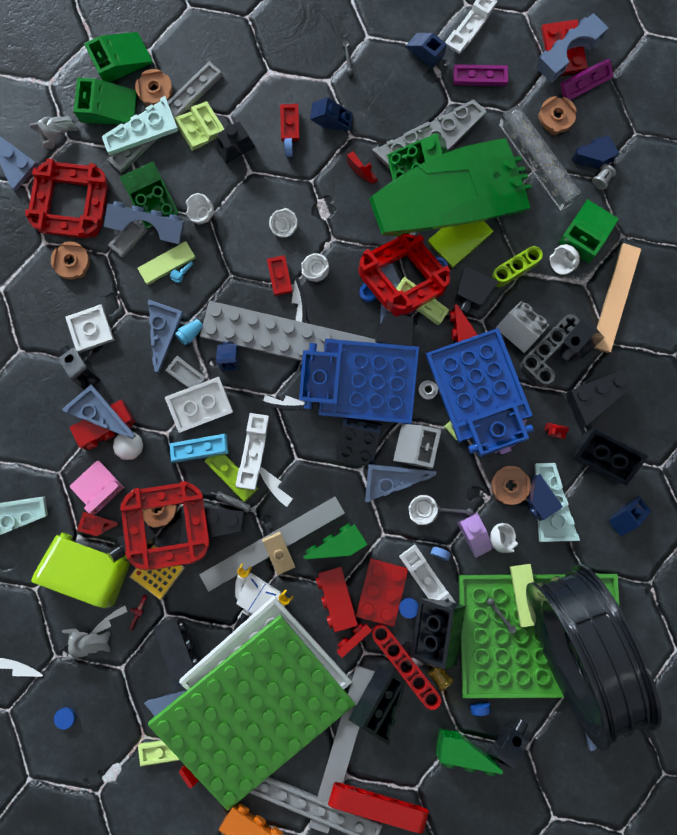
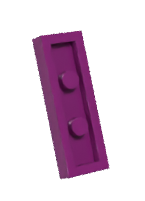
[560,59,614,100]
[453,65,508,86]

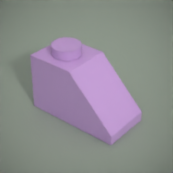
[457,513,493,558]

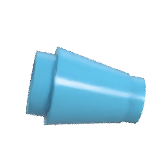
[175,319,203,345]

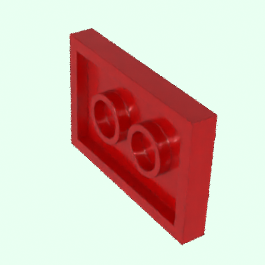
[541,19,588,76]
[356,558,408,627]

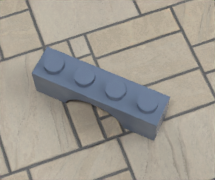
[537,13,609,83]
[104,201,185,244]

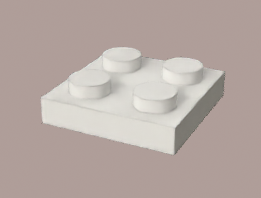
[66,305,115,353]

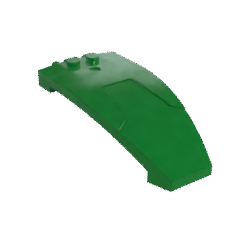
[369,138,532,236]

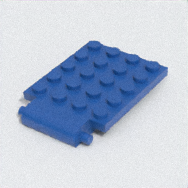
[425,328,534,457]
[299,338,419,424]

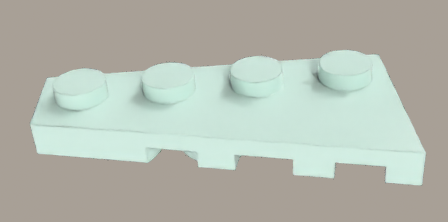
[102,96,178,156]
[534,463,580,542]
[0,496,48,535]

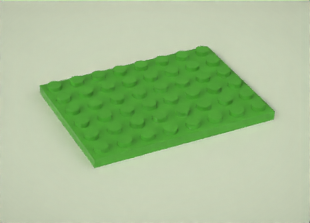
[459,574,619,698]
[148,614,355,811]

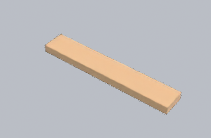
[593,243,641,353]

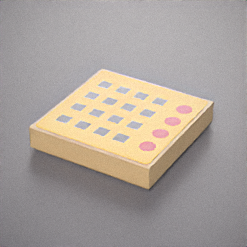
[130,545,186,600]

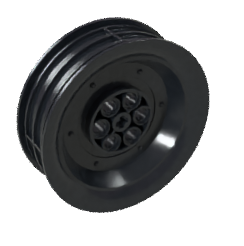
[526,564,662,751]

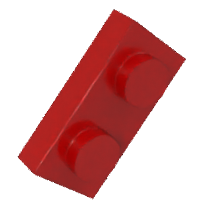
[280,104,299,142]
[267,255,293,296]
[337,623,372,658]

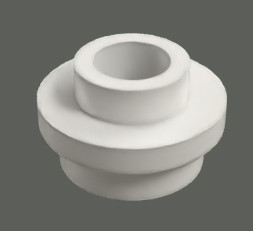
[418,380,438,400]

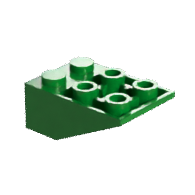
[84,32,153,83]
[73,78,137,125]
[387,133,448,181]
[119,161,179,229]
[557,199,618,263]
[303,523,367,559]
[435,728,503,776]

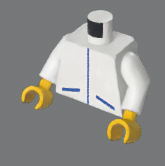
[235,563,293,623]

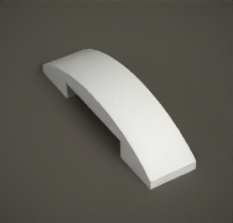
[445,0,497,54]
[236,413,269,490]
[399,545,456,603]

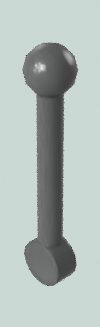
[342,41,354,76]
[438,506,474,516]
[487,598,516,634]

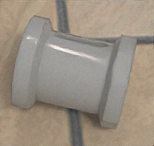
[592,164,616,190]

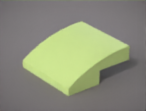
[174,101,224,151]

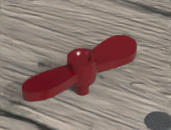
[129,594,147,631]

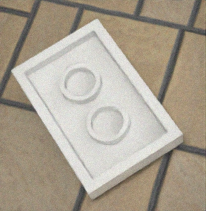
[165,377,233,433]

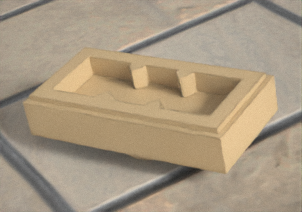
[262,532,295,575]

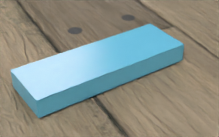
[170,434,229,463]

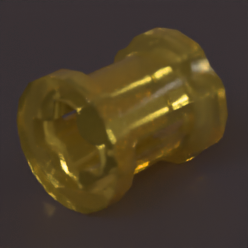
[428,666,454,691]

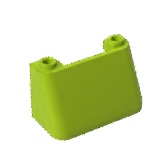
[31,532,131,608]

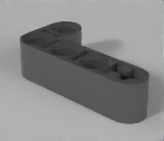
[520,314,579,388]

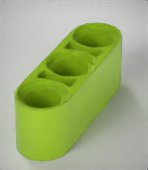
[491,246,543,287]

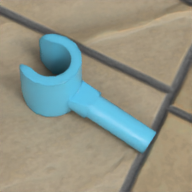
[170,261,193,283]

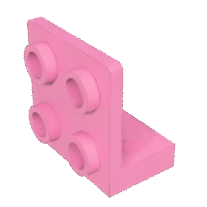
[70,460,125,514]

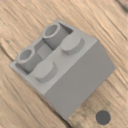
[496,301,549,353]
[393,424,441,470]

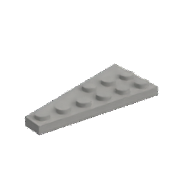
[372,99,487,169]

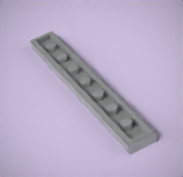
[107,61,223,174]
[199,497,345,592]
[309,665,375,833]
[250,776,382,835]

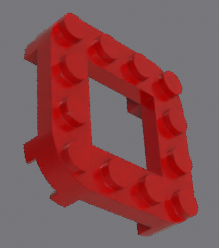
[25,159,109,238]
[358,233,450,317]
[120,481,209,571]

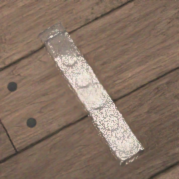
[499,105,582,211]

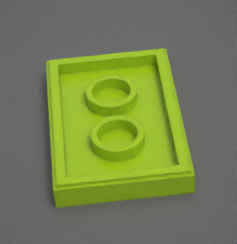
[427,221,493,269]

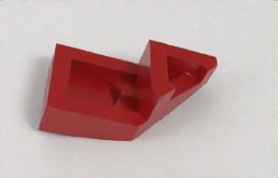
[347,151,378,184]
[545,423,569,439]
[77,512,118,536]

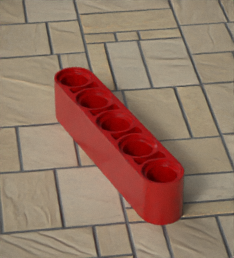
[372,624,441,710]
[328,782,429,834]

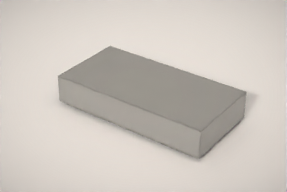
[108,221,147,258]
[165,356,207,388]

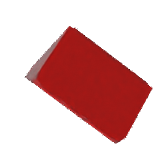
[179,765,199,789]

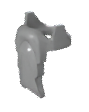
[29,115,79,149]
[62,628,110,660]

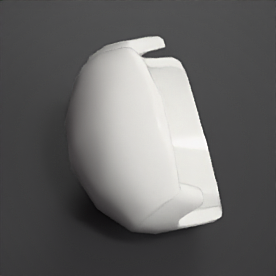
[186,193,214,225]
[269,208,298,238]
[549,244,580,275]
[301,253,330,282]
[113,432,143,460]
[409,495,438,525]
[490,523,518,553]

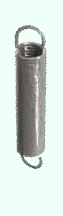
[211,491,256,513]

